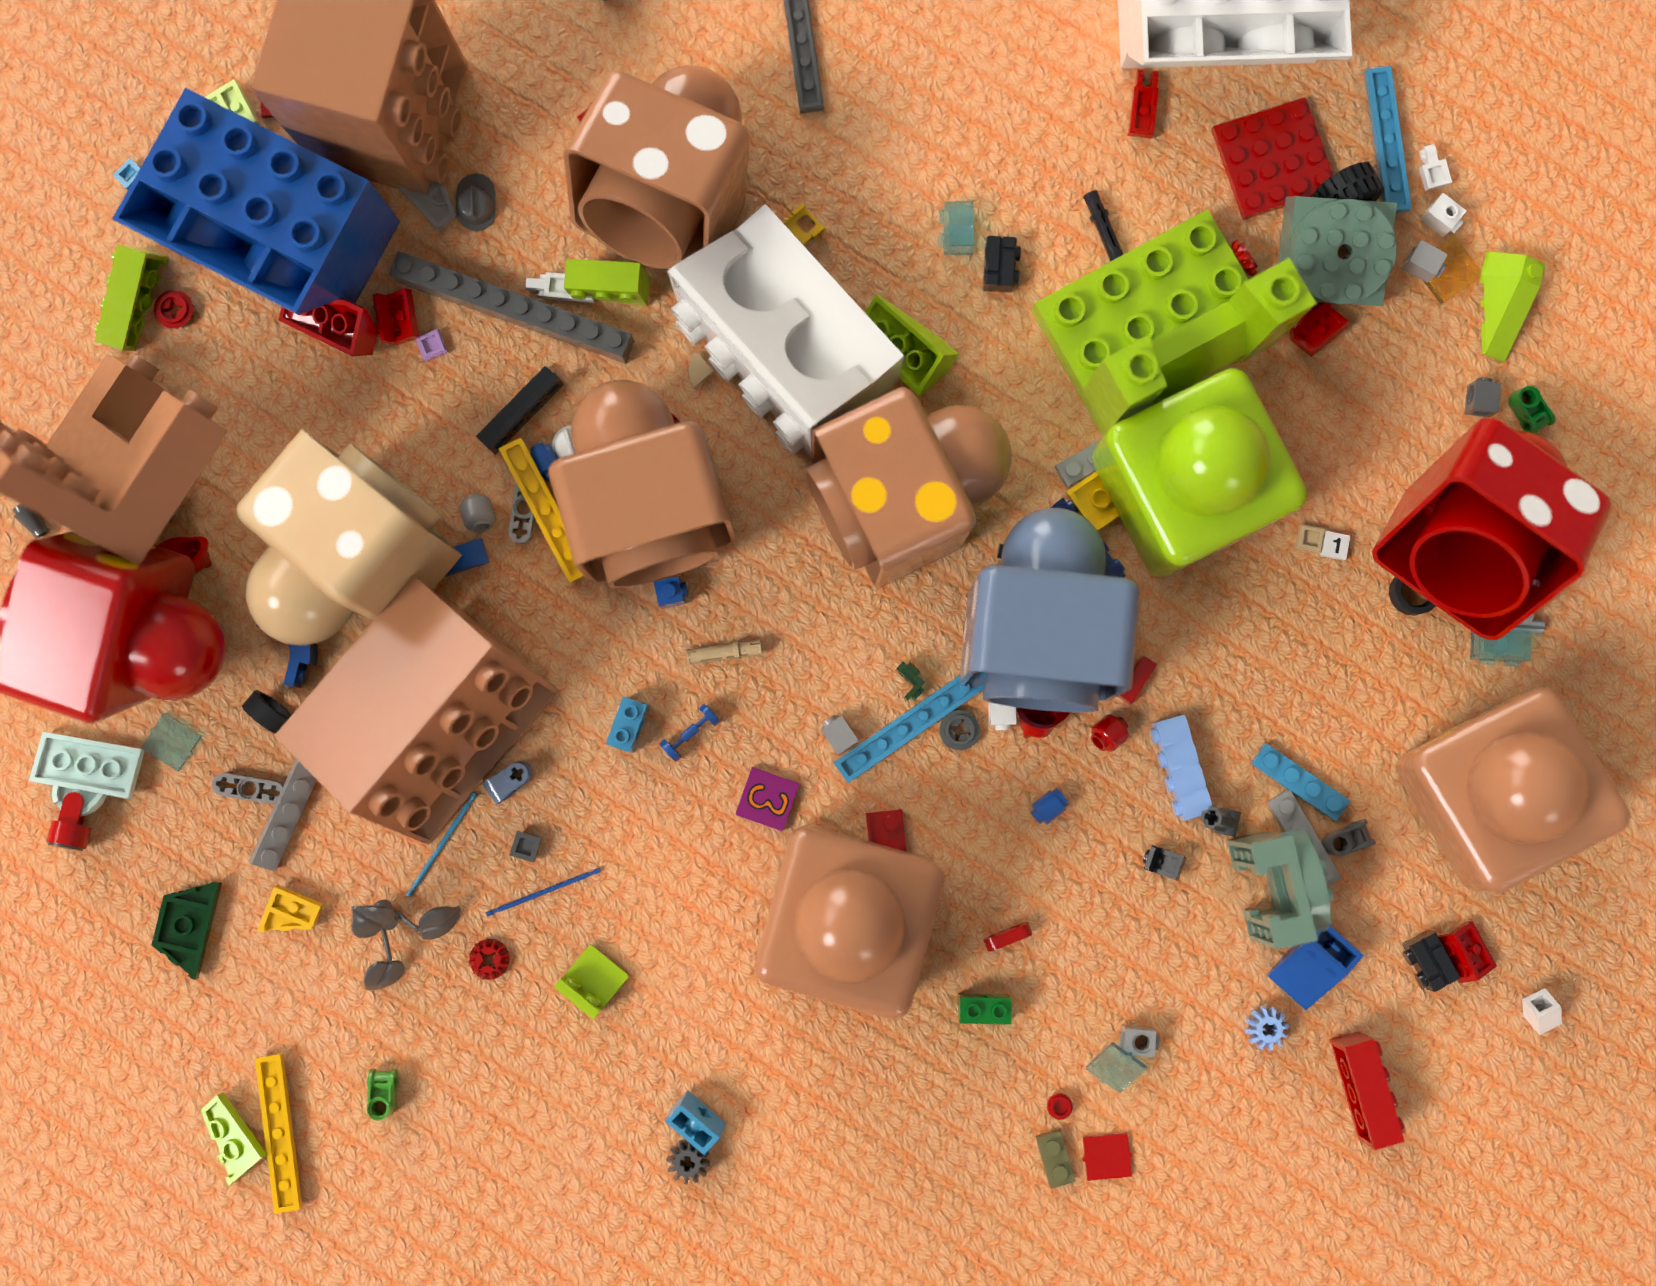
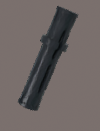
[1083,190,1124,262]

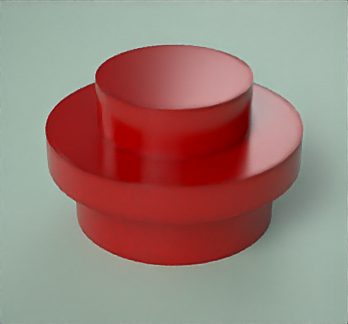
[1047,1093,1073,1120]

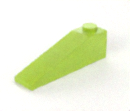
[1480,251,1546,362]
[865,295,959,395]

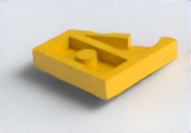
[257,885,324,932]

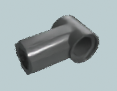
[1201,806,1241,837]

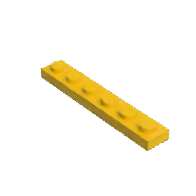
[498,438,584,583]
[255,1053,303,1214]

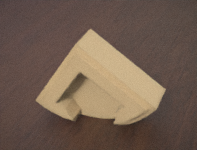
[689,353,714,388]

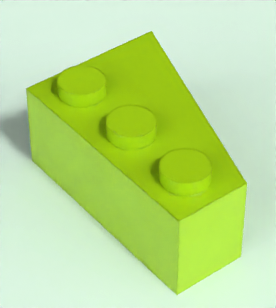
[564,259,650,307]

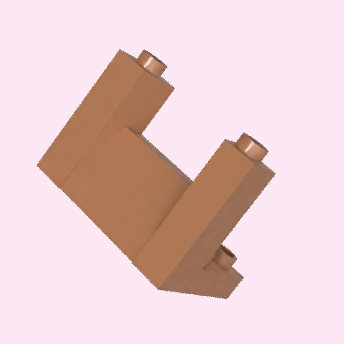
[0,353,228,565]

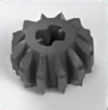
[666,1139,710,1184]

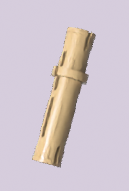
[686,639,763,665]

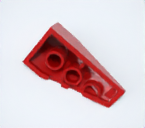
[278,299,378,357]

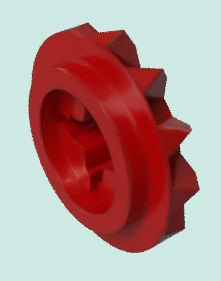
[1231,240,1258,276]
[153,290,195,329]
[469,939,510,980]

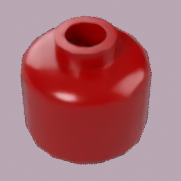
[1091,714,1129,752]

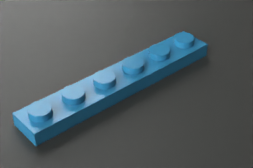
[1364,66,1412,213]

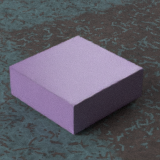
[416,329,448,362]

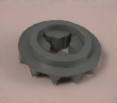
[940,710,980,750]

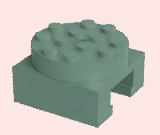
[1278,196,1397,306]
[1227,829,1334,950]

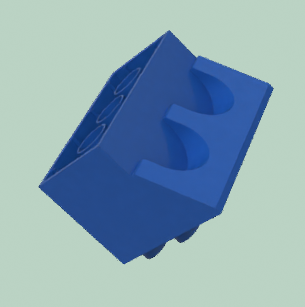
[112,88,400,315]

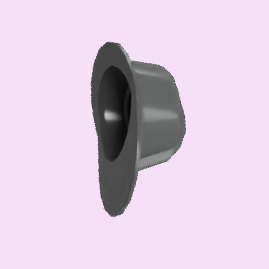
[456,173,496,231]

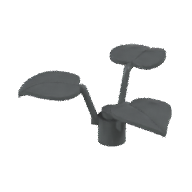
[351,899,460,991]

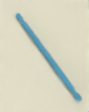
[406,792,478,897]

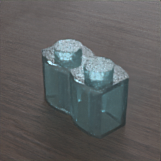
[938,201,974,255]

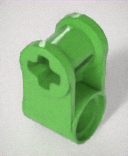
[367,1069,399,1121]

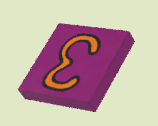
[735,767,799,831]

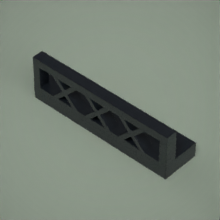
[476,366,564,455]

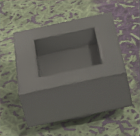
[509,831,543,863]

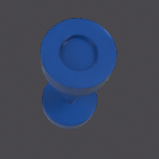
[659,703,721,762]

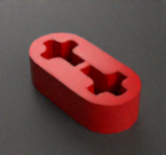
[983,922,1033,952]

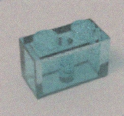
[1470,630,1531,667]

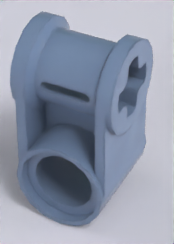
[482,762,533,805]

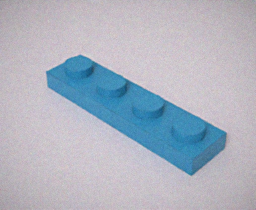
[1250,743,1350,822]

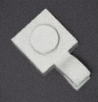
[1419,144,1452,192]

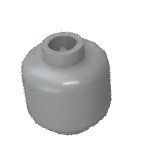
[460,494,496,533]

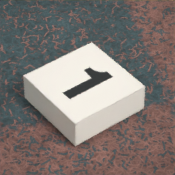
[1319,531,1350,561]

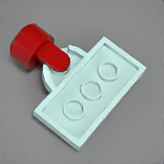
[29,732,145,851]

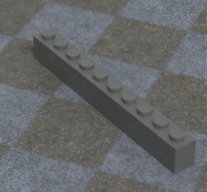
[389,251,634,364]

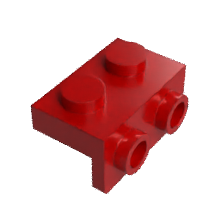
[372,288,420,345]
[1290,302,1349,357]

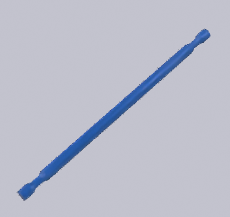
[486,868,601,917]

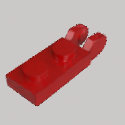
[1128,69,1159,139]

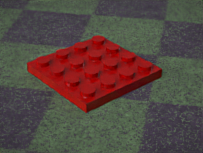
[1211,97,1333,220]

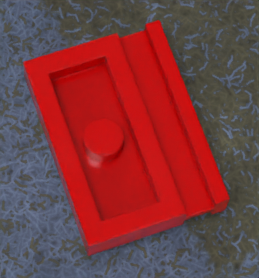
[866,809,907,852]

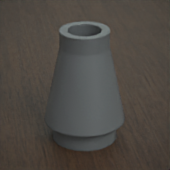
[12,504,49,539]

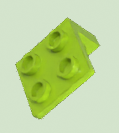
[554,944,629,1020]

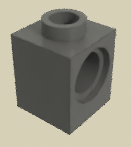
[1464,377,1501,417]

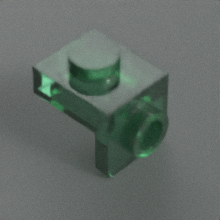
[895,662,925,701]

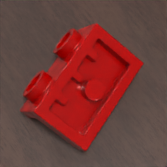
[1438,921,1497,983]

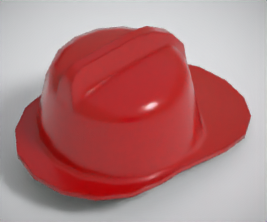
[158,536,212,574]
[1017,708,1070,739]

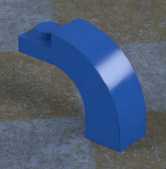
[256,625,318,688]

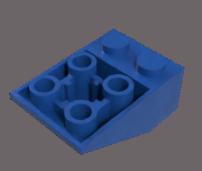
[1267,926,1364,1010]

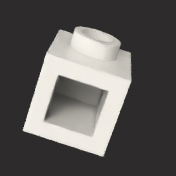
[1420,193,1466,237]
[1522,988,1562,1035]

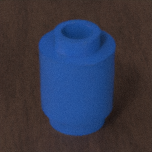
[530,442,558,481]
[1030,788,1069,825]

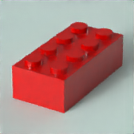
[1330,1031,1405,1150]

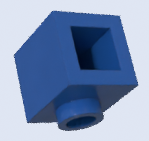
[654,577,688,609]

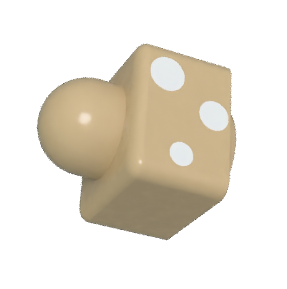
[237,429,462,645]

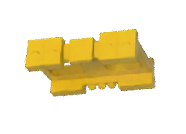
[782,202,825,246]

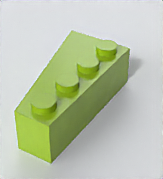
[95,244,169,351]

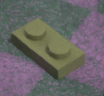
[1035,1129,1075,1189]

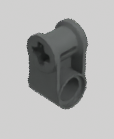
[1322,819,1376,856]

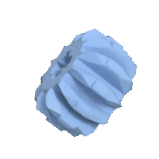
[1244,1006,1290,1051]

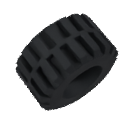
[1313,162,1384,201]

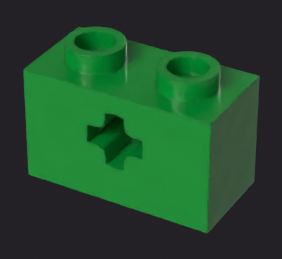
[958,994,1012,1025]

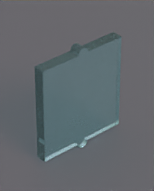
[141,713,202,771]
[1086,1042,1147,1093]

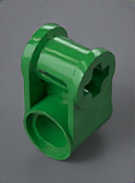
[1508,386,1555,434]

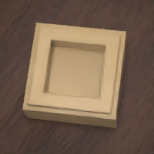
[1295,524,1325,554]

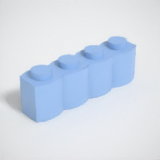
[1150,715,1213,821]

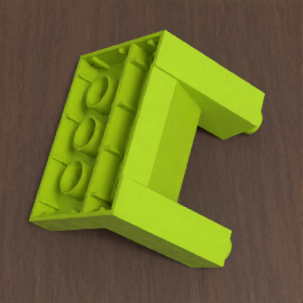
[1031,209,1316,437]

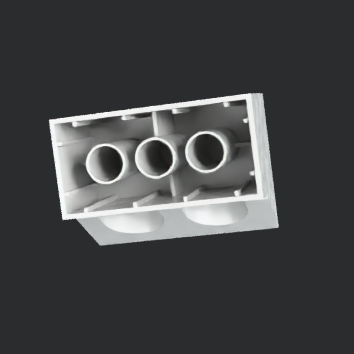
[1118,0,1352,69]
[668,204,904,457]

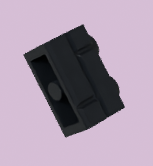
[983,236,1021,293]
[1402,930,1461,992]

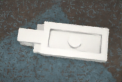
[526,272,594,303]

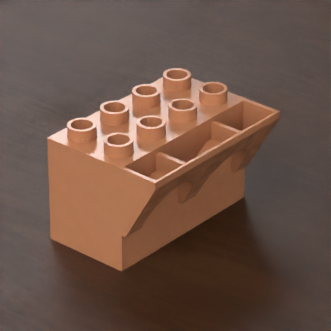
[250,0,468,195]
[274,575,560,845]

